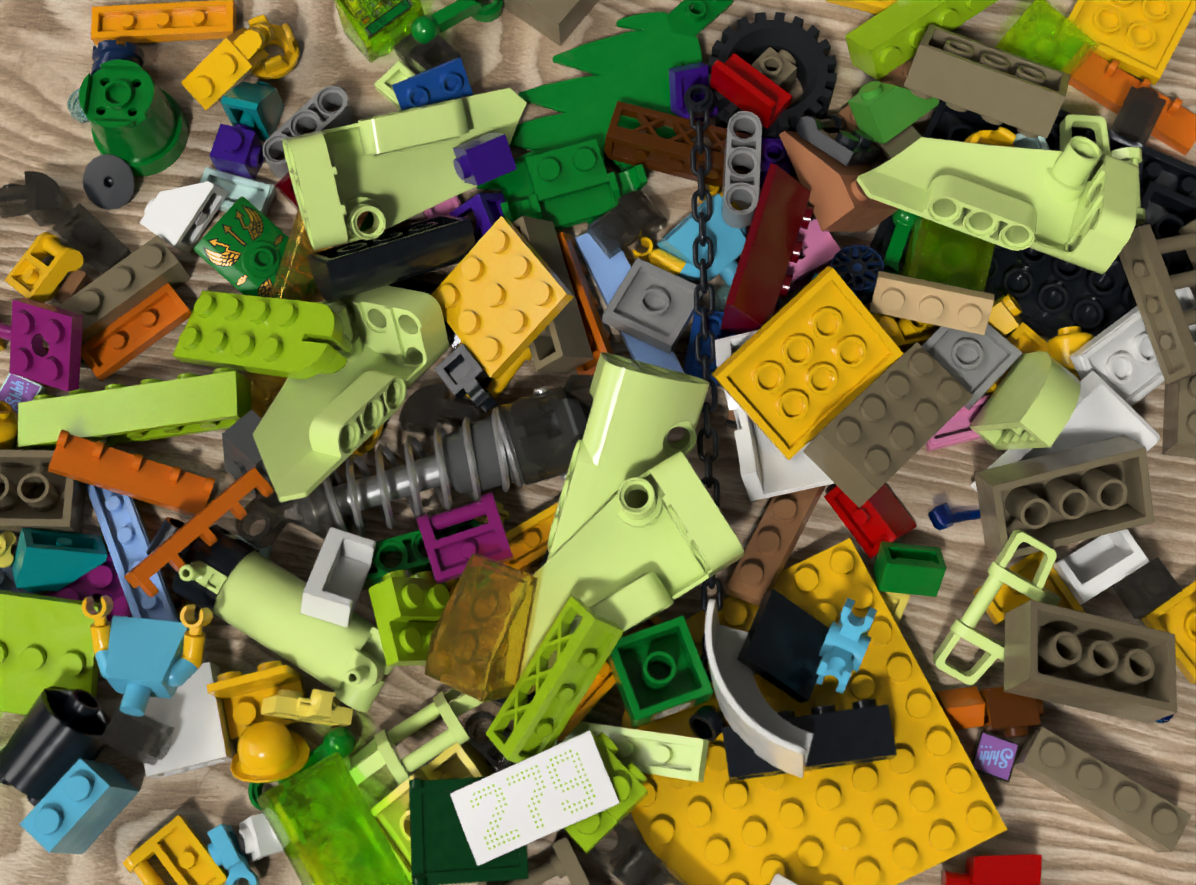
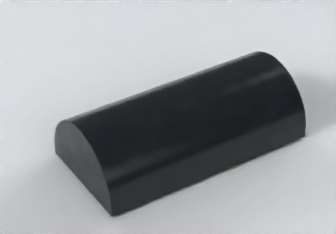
[307,214,475,303]

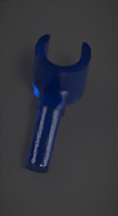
[928,503,981,531]

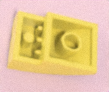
[362,739,495,884]

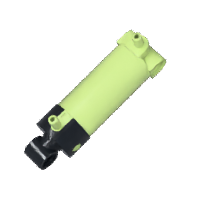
[146,517,394,713]

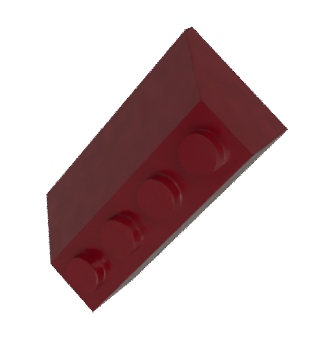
[721,163,814,335]

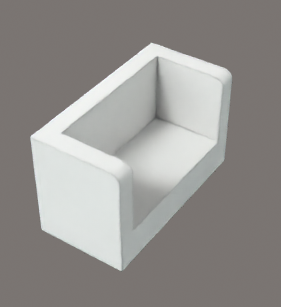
[300,527,376,628]
[1053,529,1150,605]

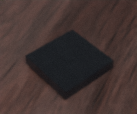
[737,589,830,703]

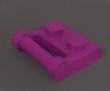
[416,492,514,584]

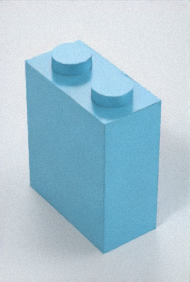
[20,758,140,854]

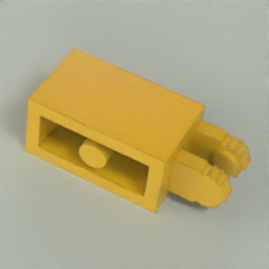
[181,21,275,111]

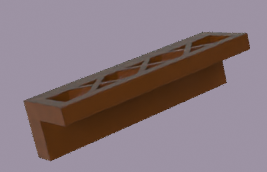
[604,101,752,188]

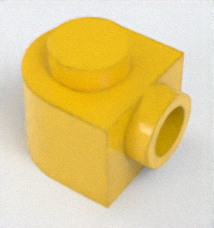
[988,294,1022,337]

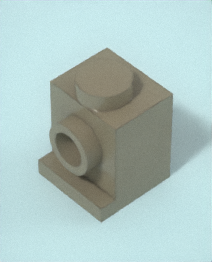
[751,47,797,92]

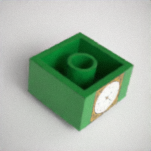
[607,616,713,729]

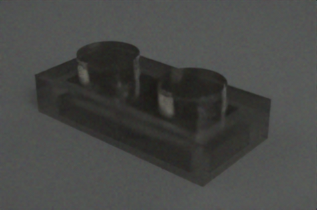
[53,203,132,275]

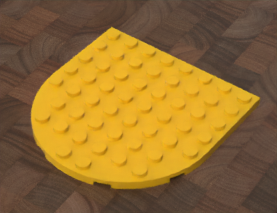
[621,538,1008,885]

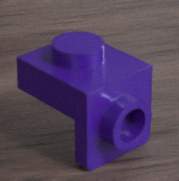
[669,62,718,122]

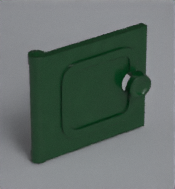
[409,776,529,885]

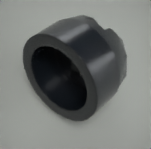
[689,705,725,742]

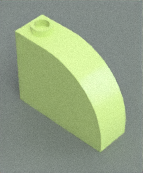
[969,351,1081,450]

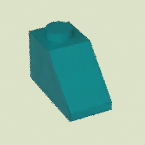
[221,81,284,142]
[12,528,108,593]

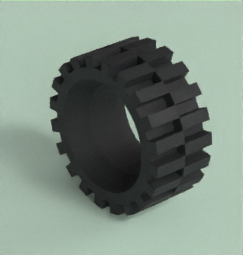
[708,12,837,139]

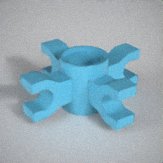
[816,598,877,694]

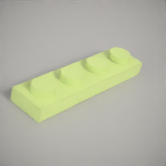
[553,721,709,782]

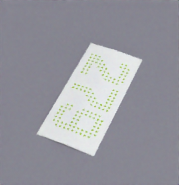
[450,731,620,866]

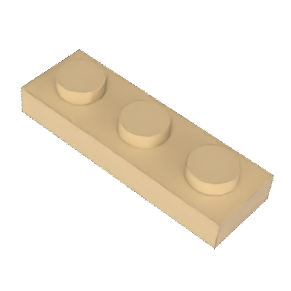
[869,271,994,335]

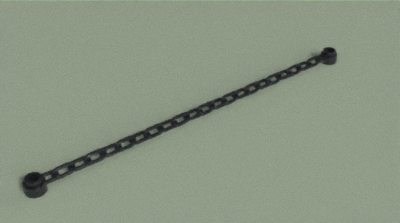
[684,84,723,683]

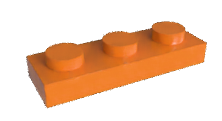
[81,283,192,382]

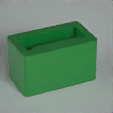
[872,541,947,597]

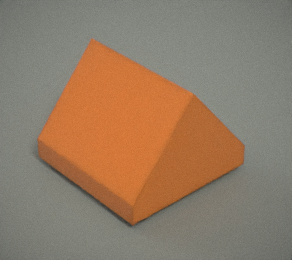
[936,686,985,730]

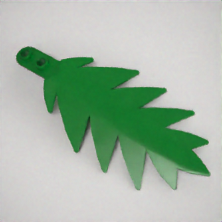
[476,0,734,231]

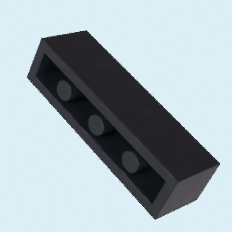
[722,699,897,781]

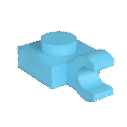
[207,824,260,885]

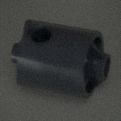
[0,686,114,806]

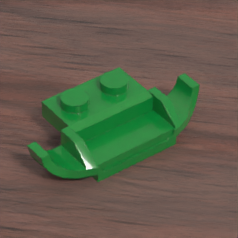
[500,138,648,231]

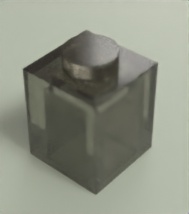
[1109,86,1166,145]
[1112,557,1182,619]
[100,703,174,765]

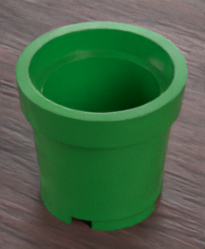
[79,59,189,177]

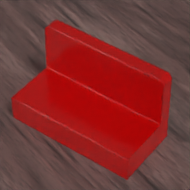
[710,53,792,129]
[824,484,917,559]

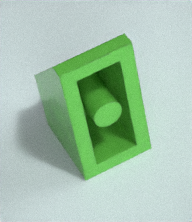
[848,81,939,144]

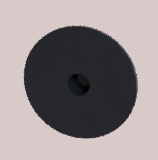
[83,154,135,210]

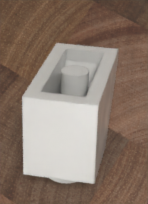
[140,181,229,253]

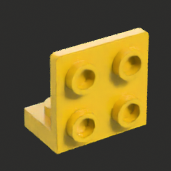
[206,661,307,740]

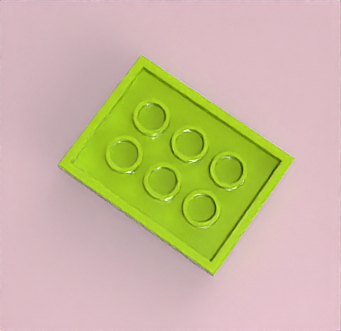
[0,590,102,715]

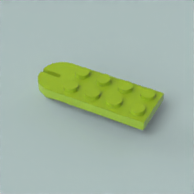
[172,290,352,379]

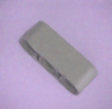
[262,86,354,179]
[721,111,762,229]

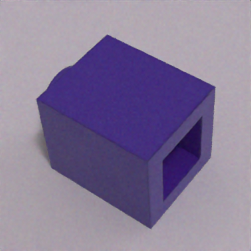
[453,132,517,186]

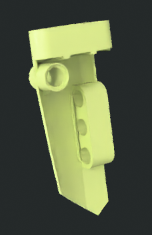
[282,88,527,251]
[856,136,1138,274]
[253,285,449,502]
[546,352,710,562]
[500,451,744,696]

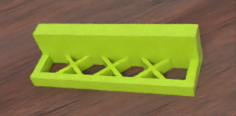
[485,596,624,764]

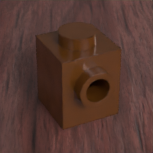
[979,687,1044,738]

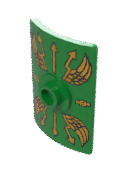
[194,197,316,301]

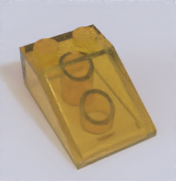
[424,553,538,703]

